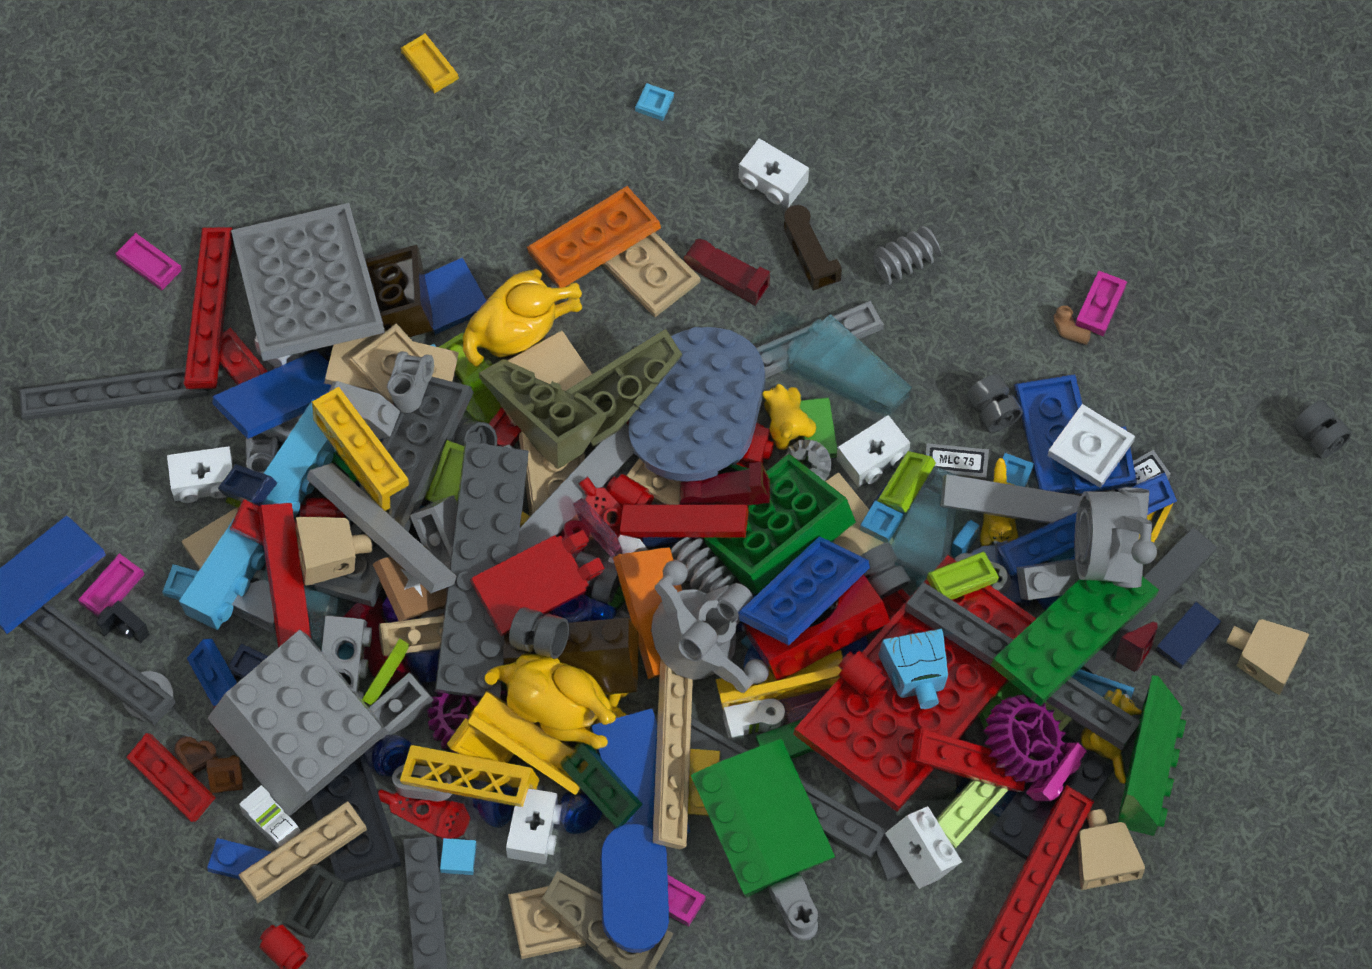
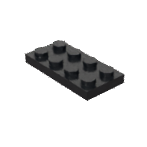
[988,735,1114,860]
[311,753,401,883]

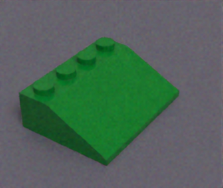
[700,454,856,595]
[1117,675,1186,836]
[691,738,835,898]

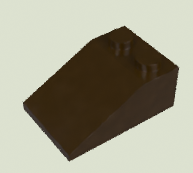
[365,244,433,337]

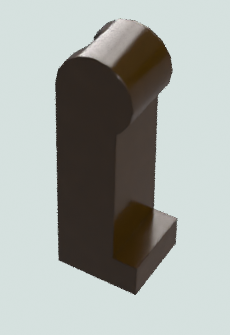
[784,205,842,291]

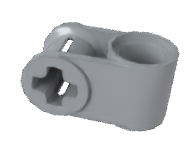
[387,351,434,413]
[246,436,279,474]
[768,873,818,941]

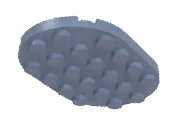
[629,327,766,481]

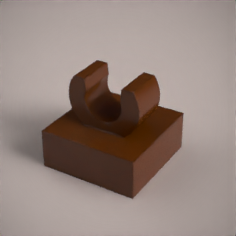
[207,755,243,793]

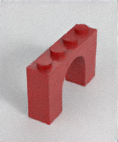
[741,574,890,681]

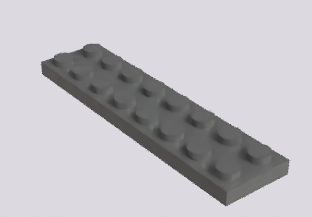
[314,377,474,607]
[434,441,529,698]

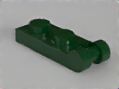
[560,742,643,828]

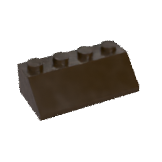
[503,618,638,695]

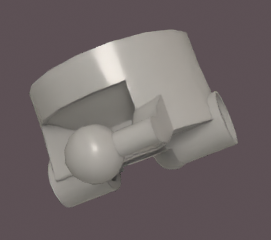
[1074,487,1157,588]
[651,560,769,693]

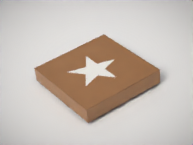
[373,546,446,622]

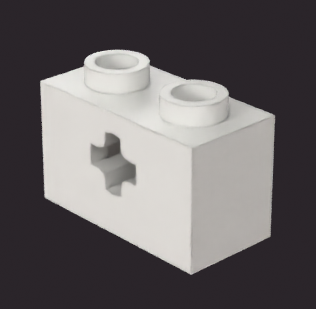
[738,139,809,208]
[837,415,910,487]
[167,446,234,503]
[506,787,563,864]
[885,806,962,889]

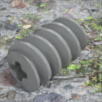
[873,226,942,285]
[671,537,735,593]

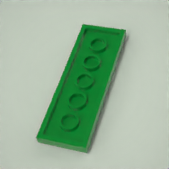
[991,576,1159,706]

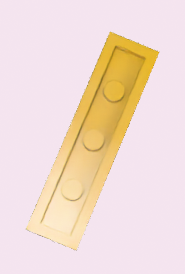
[312,387,409,511]
[716,650,843,711]
[468,690,589,795]
[400,745,539,807]

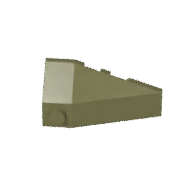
[566,329,683,447]
[479,359,606,469]

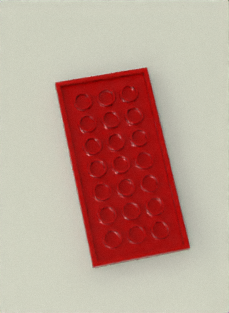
[793,555,1036,812]

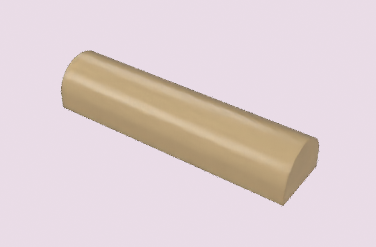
[379,615,444,656]

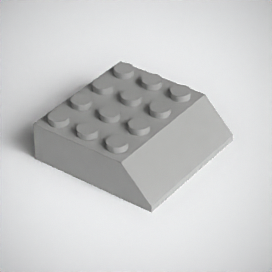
[208,630,389,817]

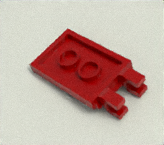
[470,530,605,636]

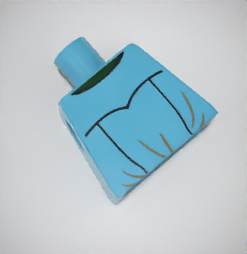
[878,629,948,709]

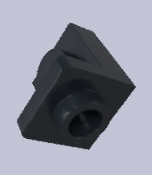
[96,600,150,643]

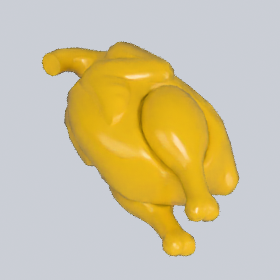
[463,269,582,367]
[485,653,616,749]

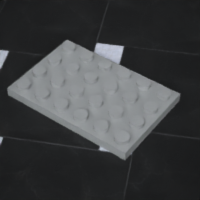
[231,203,385,361]

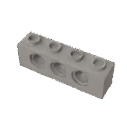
[322,616,372,703]

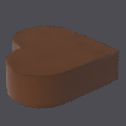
[174,736,217,775]

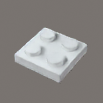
[1048,404,1135,488]

